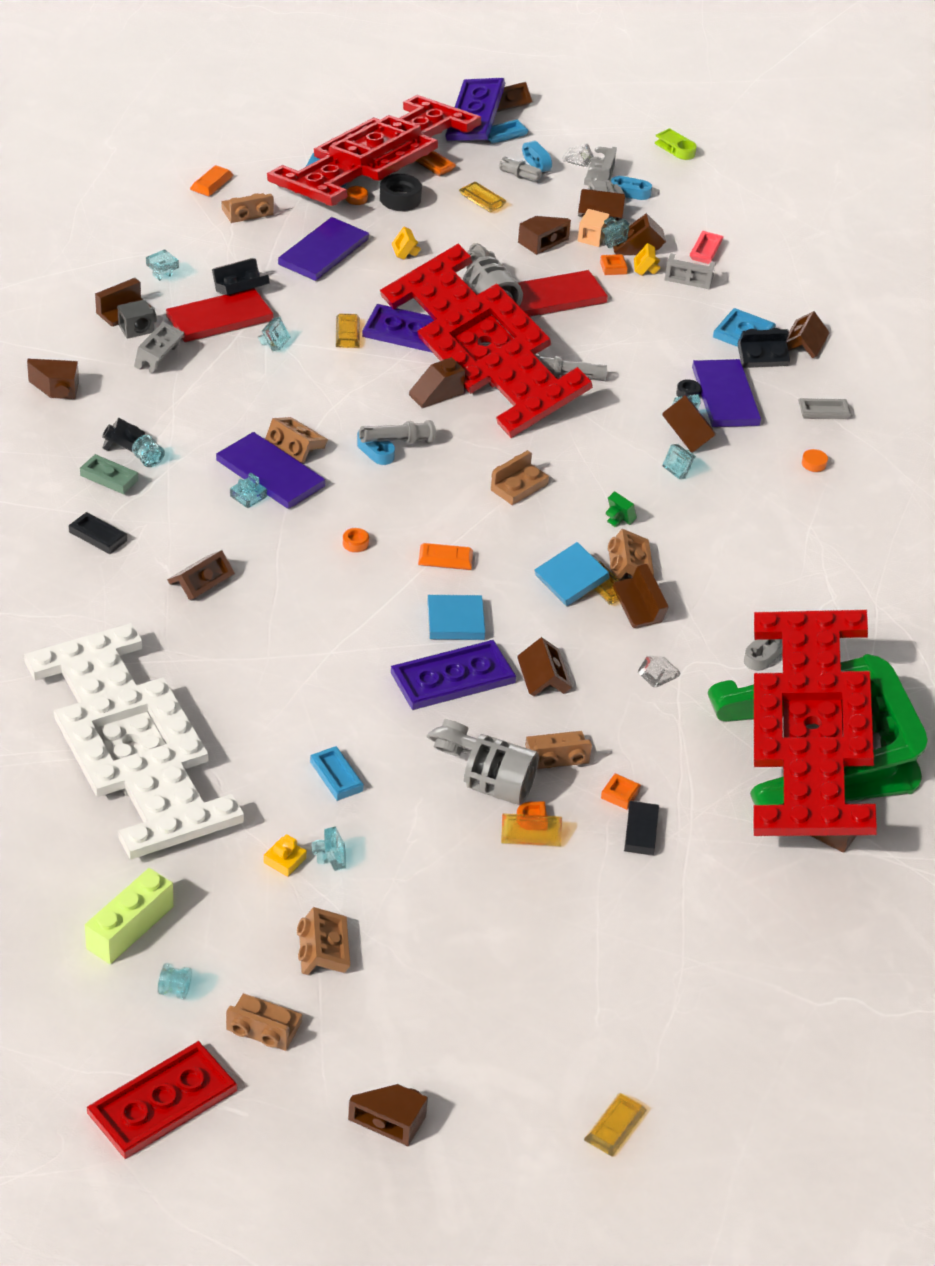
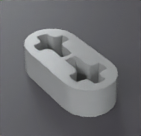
[744,639,783,671]

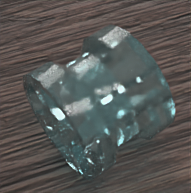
[132,435,165,467]
[158,963,192,1000]

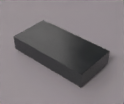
[69,512,127,554]
[624,801,659,856]

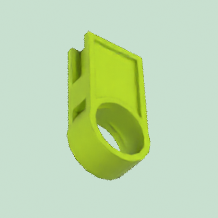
[655,128,696,160]

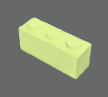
[85,868,174,964]

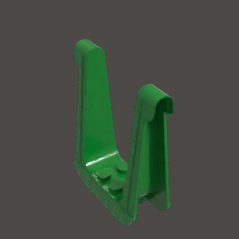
[708,654,928,805]

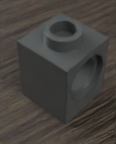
[118,300,157,339]

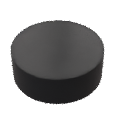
[676,379,701,401]

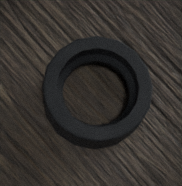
[380,173,422,211]

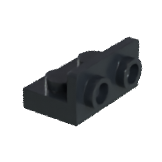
[212,258,270,295]
[737,328,790,368]

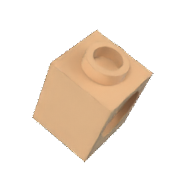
[578,209,609,247]

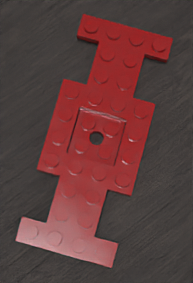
[267,95,481,206]
[380,243,593,438]
[753,610,877,836]

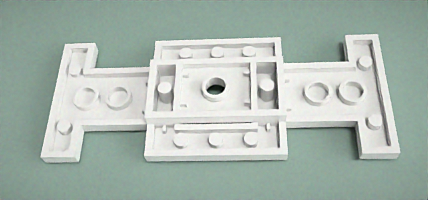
[24,623,244,860]

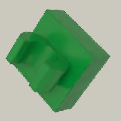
[605,491,637,527]

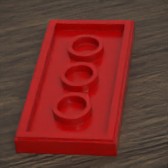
[517,270,608,317]
[166,288,273,342]
[87,1041,237,1159]

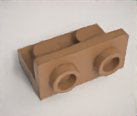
[221,193,274,223]
[265,417,328,463]
[491,450,549,505]
[607,529,654,581]
[525,731,592,769]
[297,907,350,975]
[226,993,302,1051]

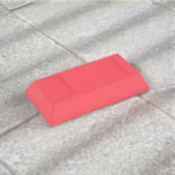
[690,231,724,264]

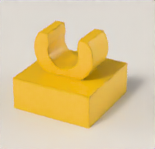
[392,227,421,260]
[634,243,660,276]
[264,834,307,877]

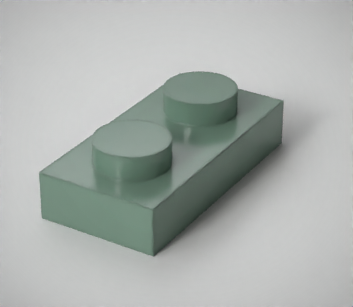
[80,454,138,494]

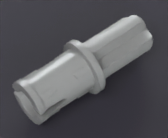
[499,157,542,181]

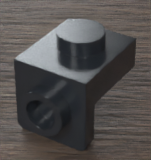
[102,418,145,454]

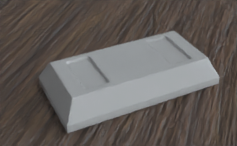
[798,398,851,419]

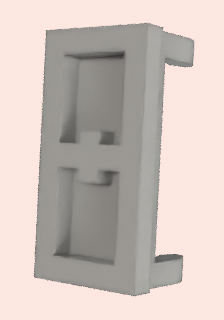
[584,146,617,185]
[664,253,716,289]
[134,321,184,373]

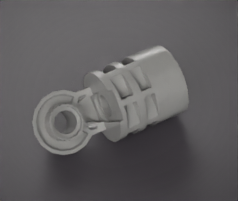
[463,243,523,318]
[427,719,539,805]

